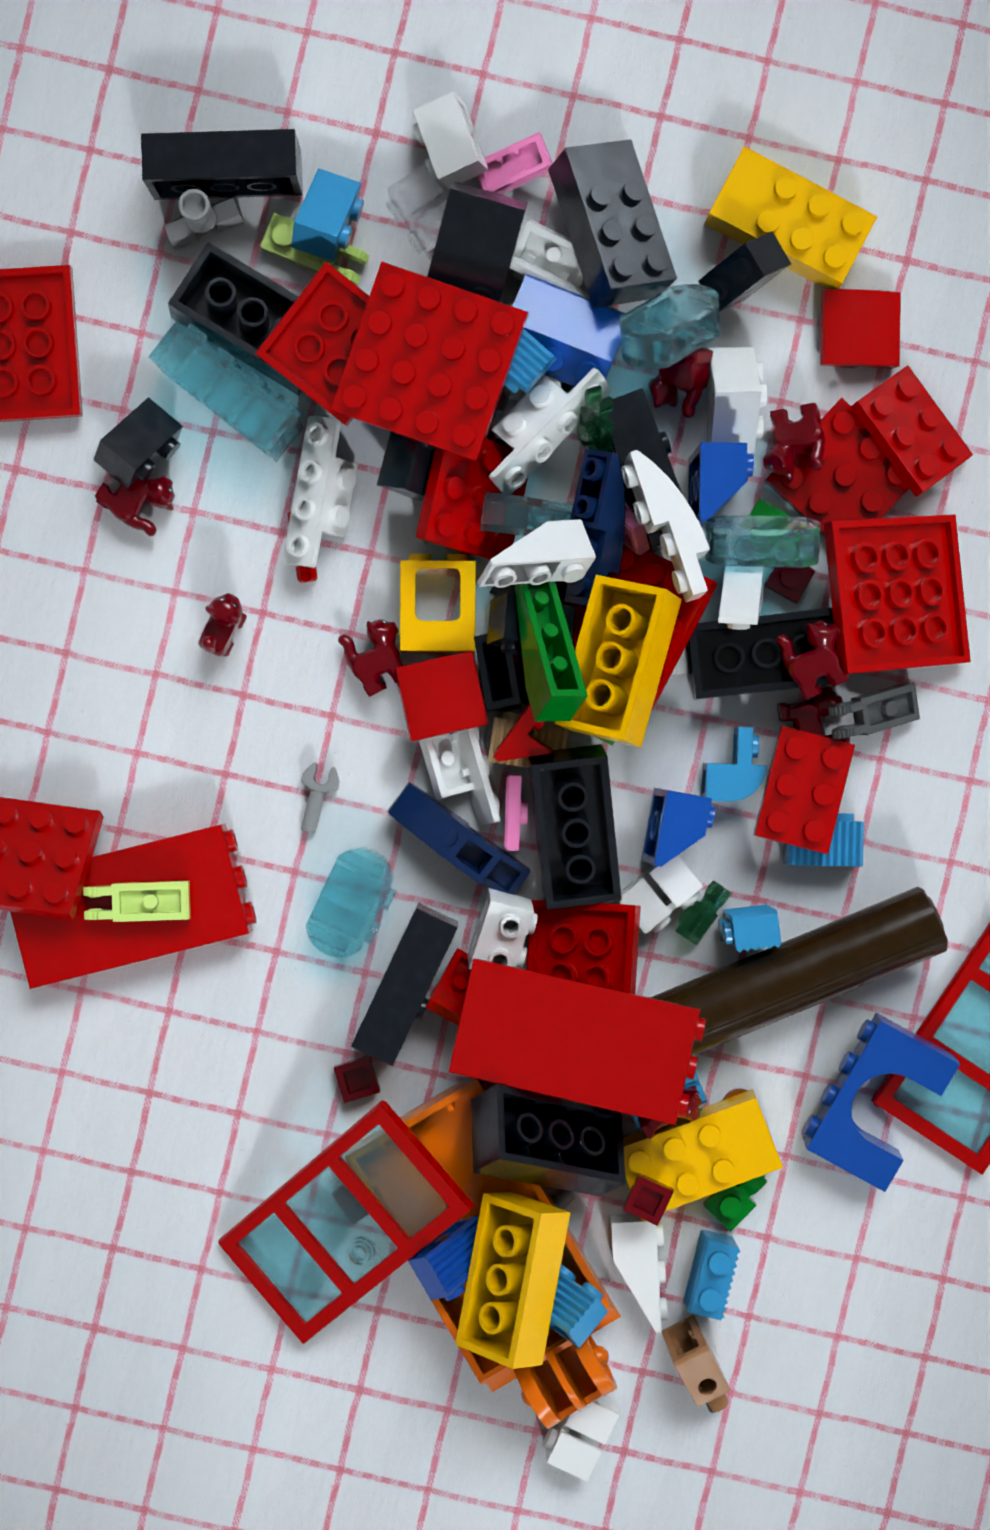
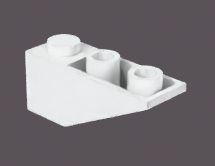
[477,519,596,588]
[718,554,766,630]
[609,1213,668,1333]

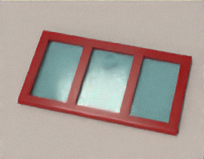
[871,922,990,1175]
[218,1100,474,1344]

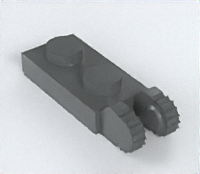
[828,682,920,739]

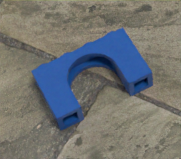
[802,1013,960,1192]

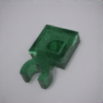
[577,385,614,452]
[675,880,731,945]

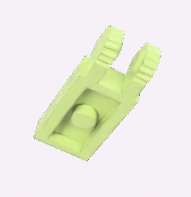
[260,212,370,285]
[83,880,191,922]

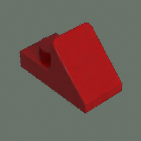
[493,702,552,762]
[426,948,471,1026]

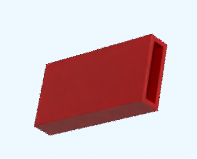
[10,823,257,989]
[448,958,707,1125]

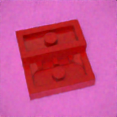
[820,289,901,369]
[394,651,488,742]

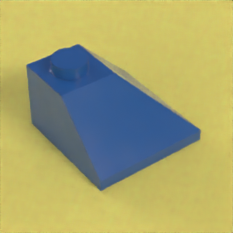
[641,787,715,867]

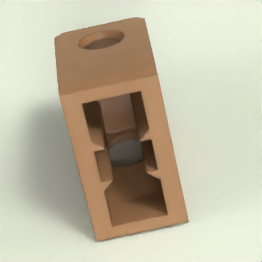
[662,1315,730,1413]

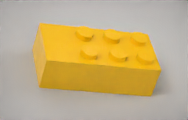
[704,146,878,289]
[555,575,682,748]
[623,1089,783,1220]
[455,1192,570,1369]

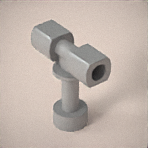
[164,189,243,250]

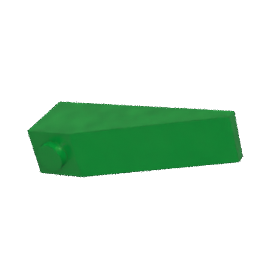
[515,581,588,721]

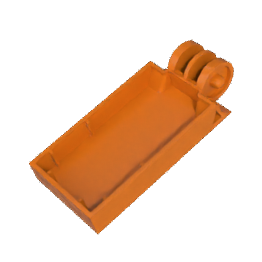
[346,1077,621,1429]

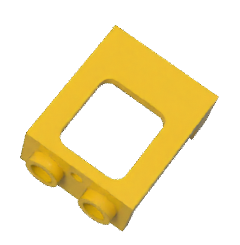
[400,554,476,653]

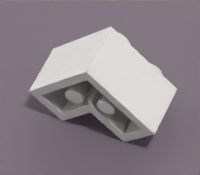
[707,347,767,453]

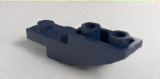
[564,449,625,606]
[387,781,531,895]

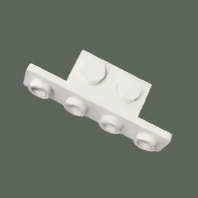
[510,219,613,307]
[489,368,611,497]
[283,416,357,568]
[419,728,500,826]

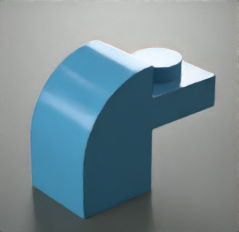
[702,727,767,802]

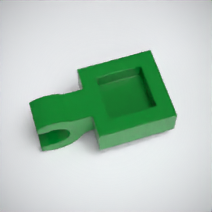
[703,1175,768,1232]

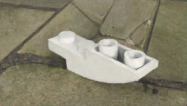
[621,450,710,602]

